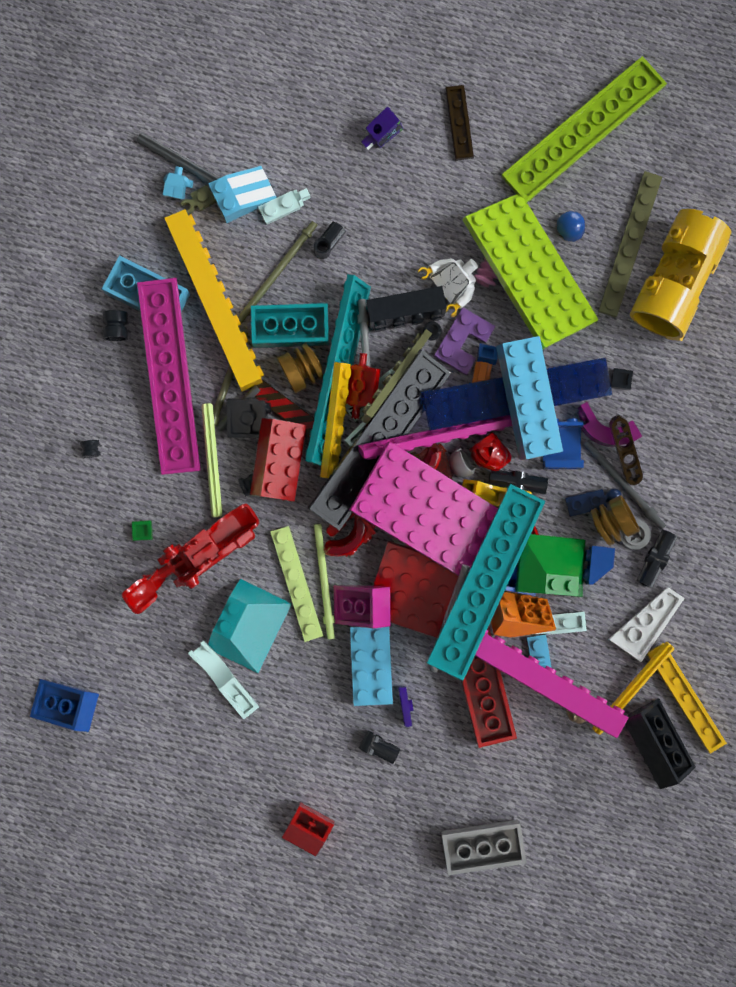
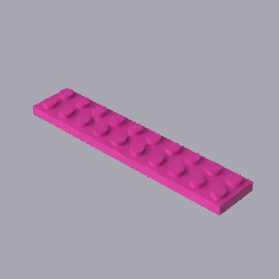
[137,278,200,475]

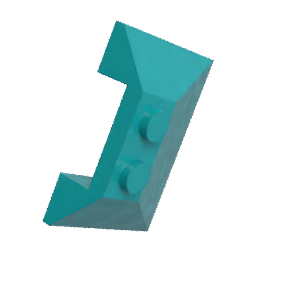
[208,579,292,673]

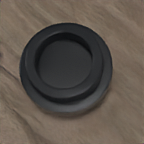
[423,321,442,341]

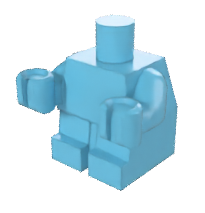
[163,166,194,199]

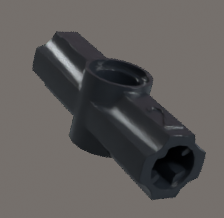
[488,470,548,495]
[636,529,678,588]

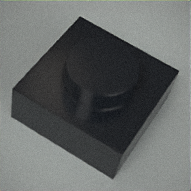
[611,368,633,390]

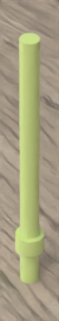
[314,524,335,640]

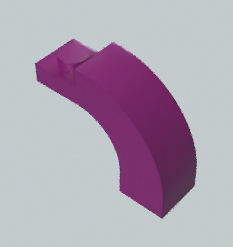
[577,402,643,447]

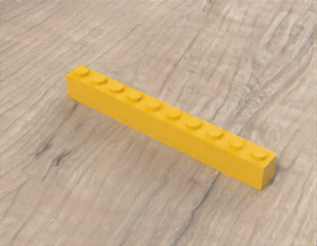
[164,209,264,391]

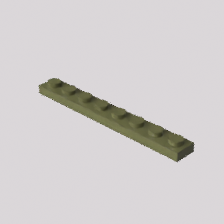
[598,171,662,318]

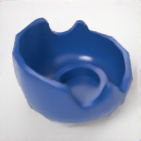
[556,211,585,242]

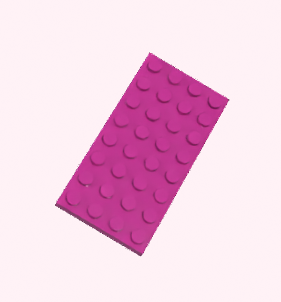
[349,442,498,576]

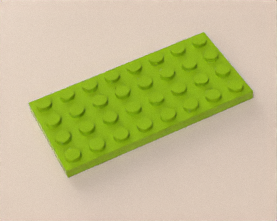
[462,194,599,350]

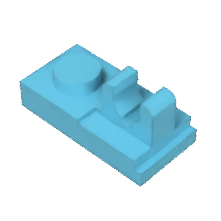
[526,634,552,668]

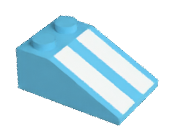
[208,166,277,223]

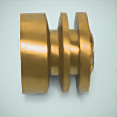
[277,343,323,393]
[591,495,640,546]

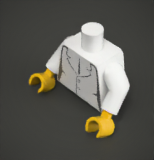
[417,258,478,317]

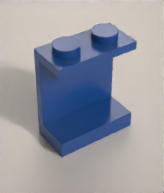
[543,418,584,469]

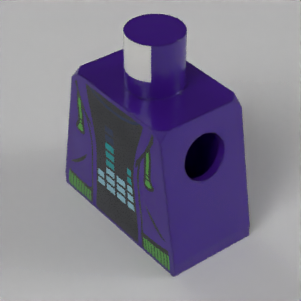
[361,106,403,150]

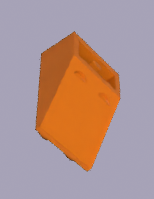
[491,591,556,638]

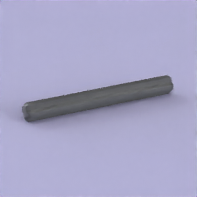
[137,133,219,183]

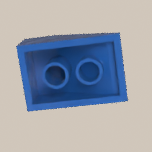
[30,679,99,732]

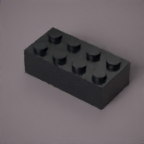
[366,286,447,332]

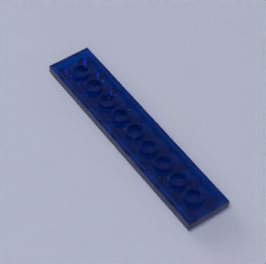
[422,357,613,431]

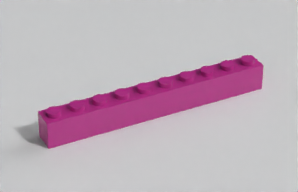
[475,630,629,738]

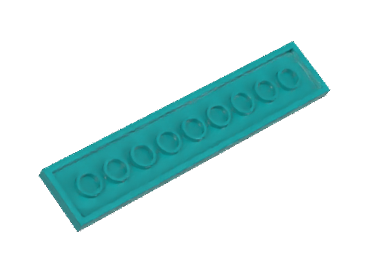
[305,274,371,467]
[426,484,546,681]

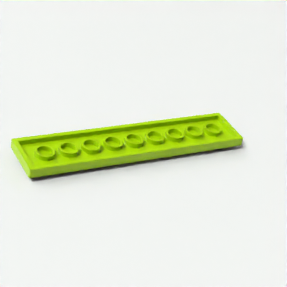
[501,56,667,203]

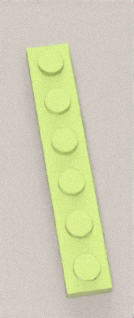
[271,526,323,642]

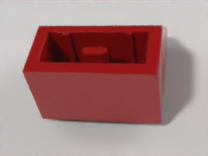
[282,802,335,856]

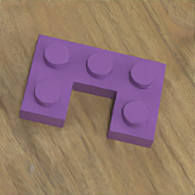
[434,308,495,375]

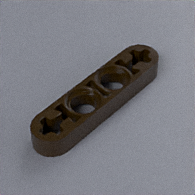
[609,415,643,485]

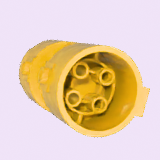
[630,209,732,341]

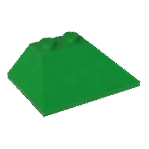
[516,534,586,597]

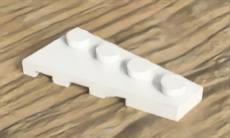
[608,587,685,662]

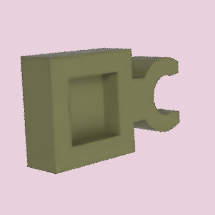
[181,185,216,215]

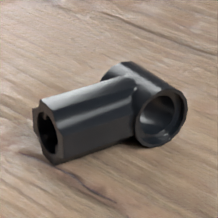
[314,221,346,259]
[359,730,400,764]

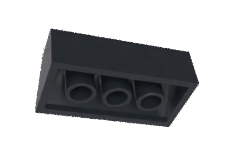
[625,698,696,789]

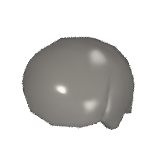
[449,448,475,477]

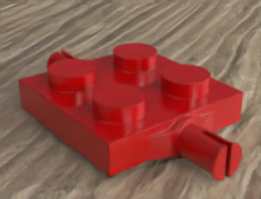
[346,353,381,419]

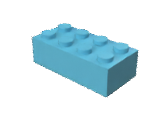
[102,255,190,312]
[350,626,393,706]

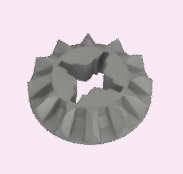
[620,519,651,550]

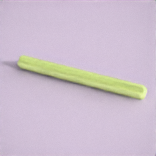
[202,403,222,517]

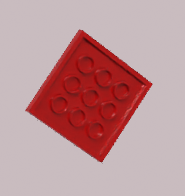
[373,541,459,638]

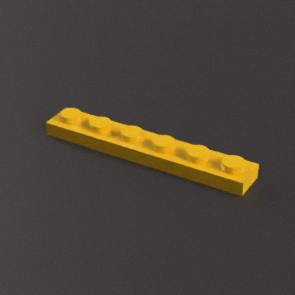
[320,362,351,478]
[647,643,727,754]

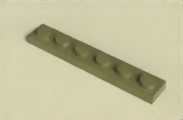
[361,329,432,424]

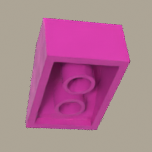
[334,585,391,629]

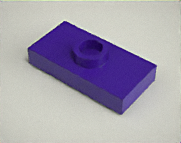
[398,686,414,727]

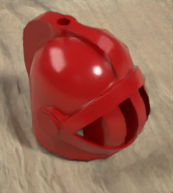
[469,431,512,471]

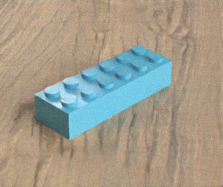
[496,336,563,460]

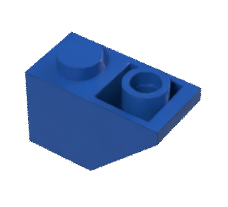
[583,546,615,585]

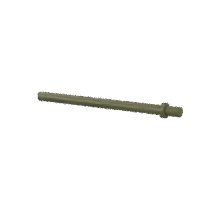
[238,221,318,323]

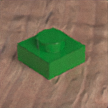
[132,520,153,541]

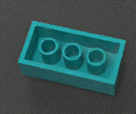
[251,303,329,348]

